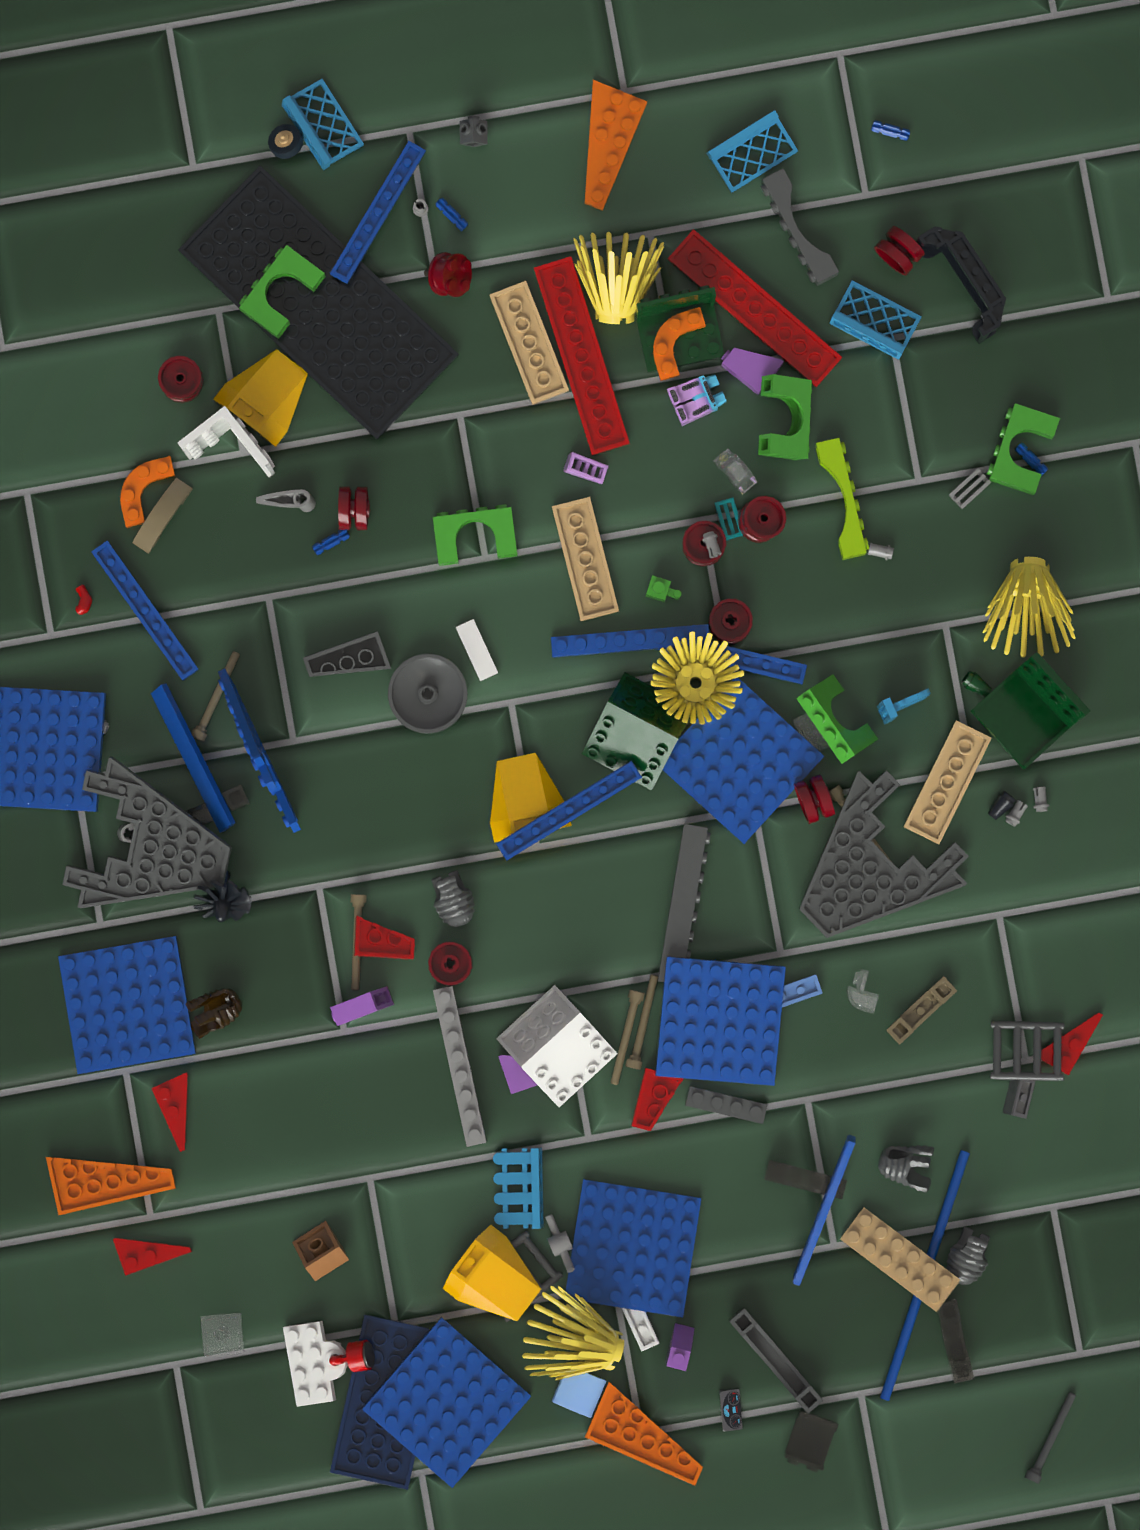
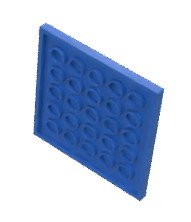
[663,678,824,844]
[0,687,106,812]
[58,936,196,1074]
[655,956,786,1086]
[566,1179,701,1317]
[362,1317,531,1488]

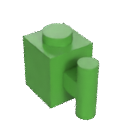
[646,575,682,602]

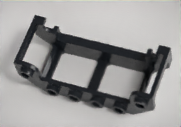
[916,226,1006,344]

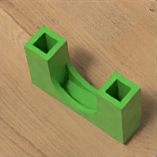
[239,245,326,339]
[758,374,812,460]
[987,403,1060,495]
[433,504,518,566]
[796,674,878,764]

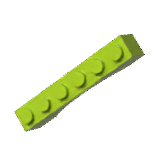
[815,438,869,560]

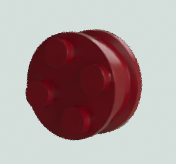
[424,252,472,297]

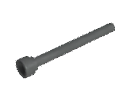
[1024,1392,1076,1484]

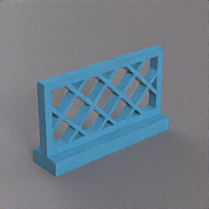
[282,79,364,170]
[706,110,798,193]
[829,280,922,360]

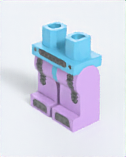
[667,375,726,426]

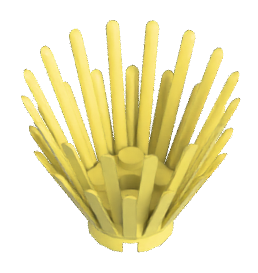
[573,232,664,324]
[983,556,1075,658]
[651,632,744,725]
[522,1286,624,1380]

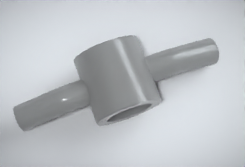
[545,1214,575,1273]

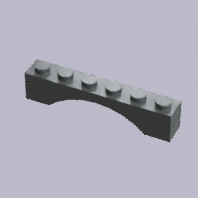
[760,168,839,286]
[728,1306,823,1413]

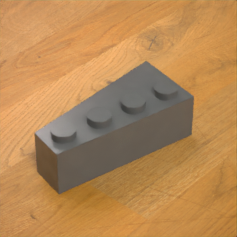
[303,631,391,677]

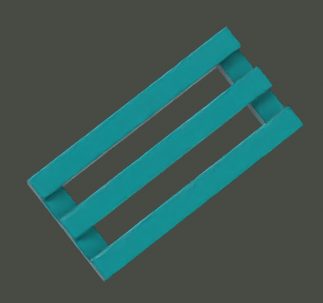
[714,497,743,541]

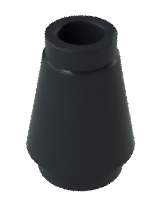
[988,790,1016,820]

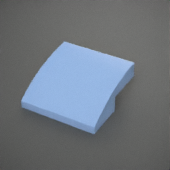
[552,1373,606,1418]

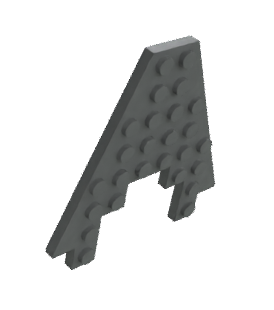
[62,757,232,908]
[799,770,969,938]

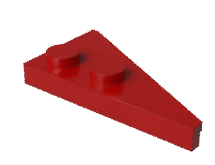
[1041,1012,1103,1075]
[151,1072,188,1152]
[113,1238,192,1276]

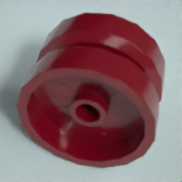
[874,226,925,276]
[158,356,204,403]
[338,486,370,530]
[738,496,787,543]
[682,521,726,567]
[709,599,753,644]
[794,774,835,824]
[428,942,472,986]

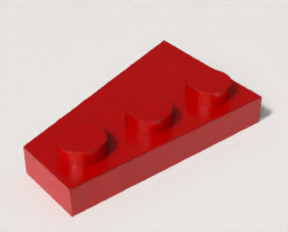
[354,916,415,960]
[631,1068,684,1131]

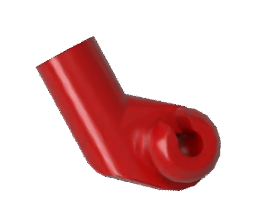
[75,585,92,615]

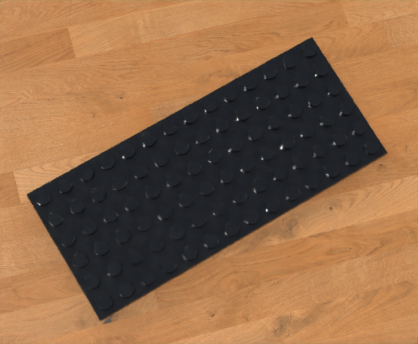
[178,166,459,440]

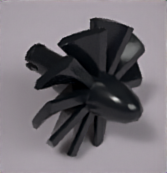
[193,870,252,922]

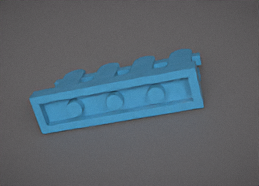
[876,688,931,725]
[493,1148,544,1229]

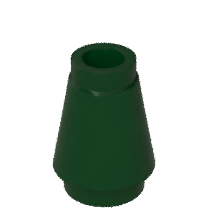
[961,671,992,697]

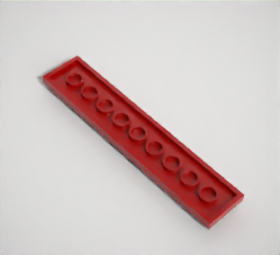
[668,229,842,388]
[534,256,630,456]

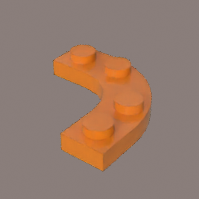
[653,307,706,381]
[120,456,175,528]

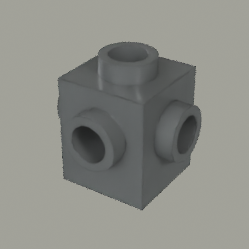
[459,116,488,147]

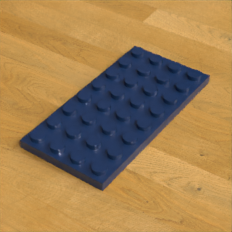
[330,1314,430,1490]

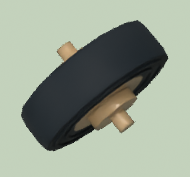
[268,124,303,159]

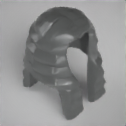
[431,870,475,927]
[878,1145,934,1192]
[946,1226,990,1285]

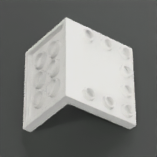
[178,406,275,478]
[496,985,618,1107]

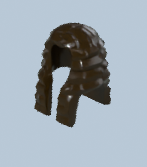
[185,988,242,1039]

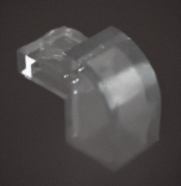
[713,449,757,494]
[846,969,879,1014]

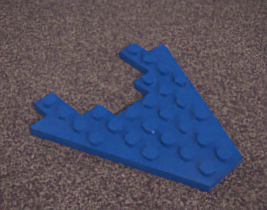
[218,668,301,833]

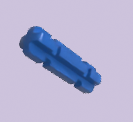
[871,120,910,141]
[436,198,468,231]
[1015,443,1048,476]
[312,530,350,555]

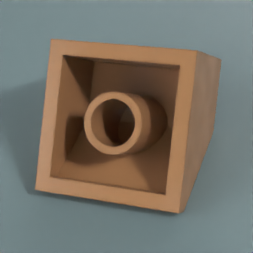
[292,1221,349,1281]

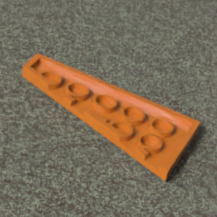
[585,80,647,211]
[46,1157,176,1215]
[585,1381,703,1486]

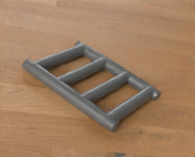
[990,1021,1065,1081]
[504,1230,563,1322]

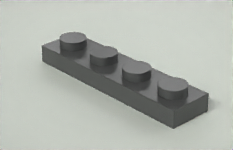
[685,1086,767,1124]

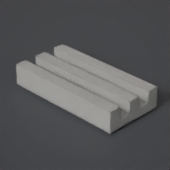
[949,468,991,509]

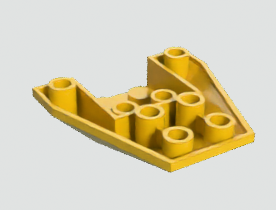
[213,349,308,447]
[490,753,572,843]
[442,1225,542,1321]

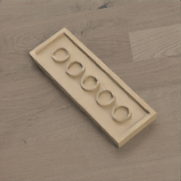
[489,281,569,405]
[552,497,619,621]
[903,720,992,845]
[840,1207,960,1312]

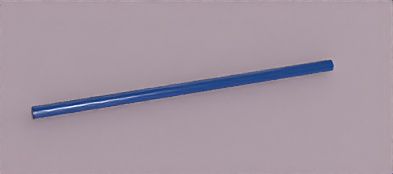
[880,1150,970,1401]

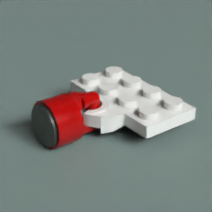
[283,1321,375,1407]

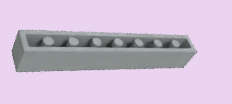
[433,986,487,1147]

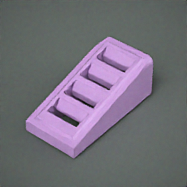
[563,452,608,484]

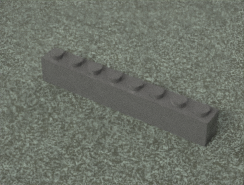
[658,824,711,982]

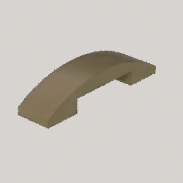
[132,478,193,554]
[886,976,957,1045]

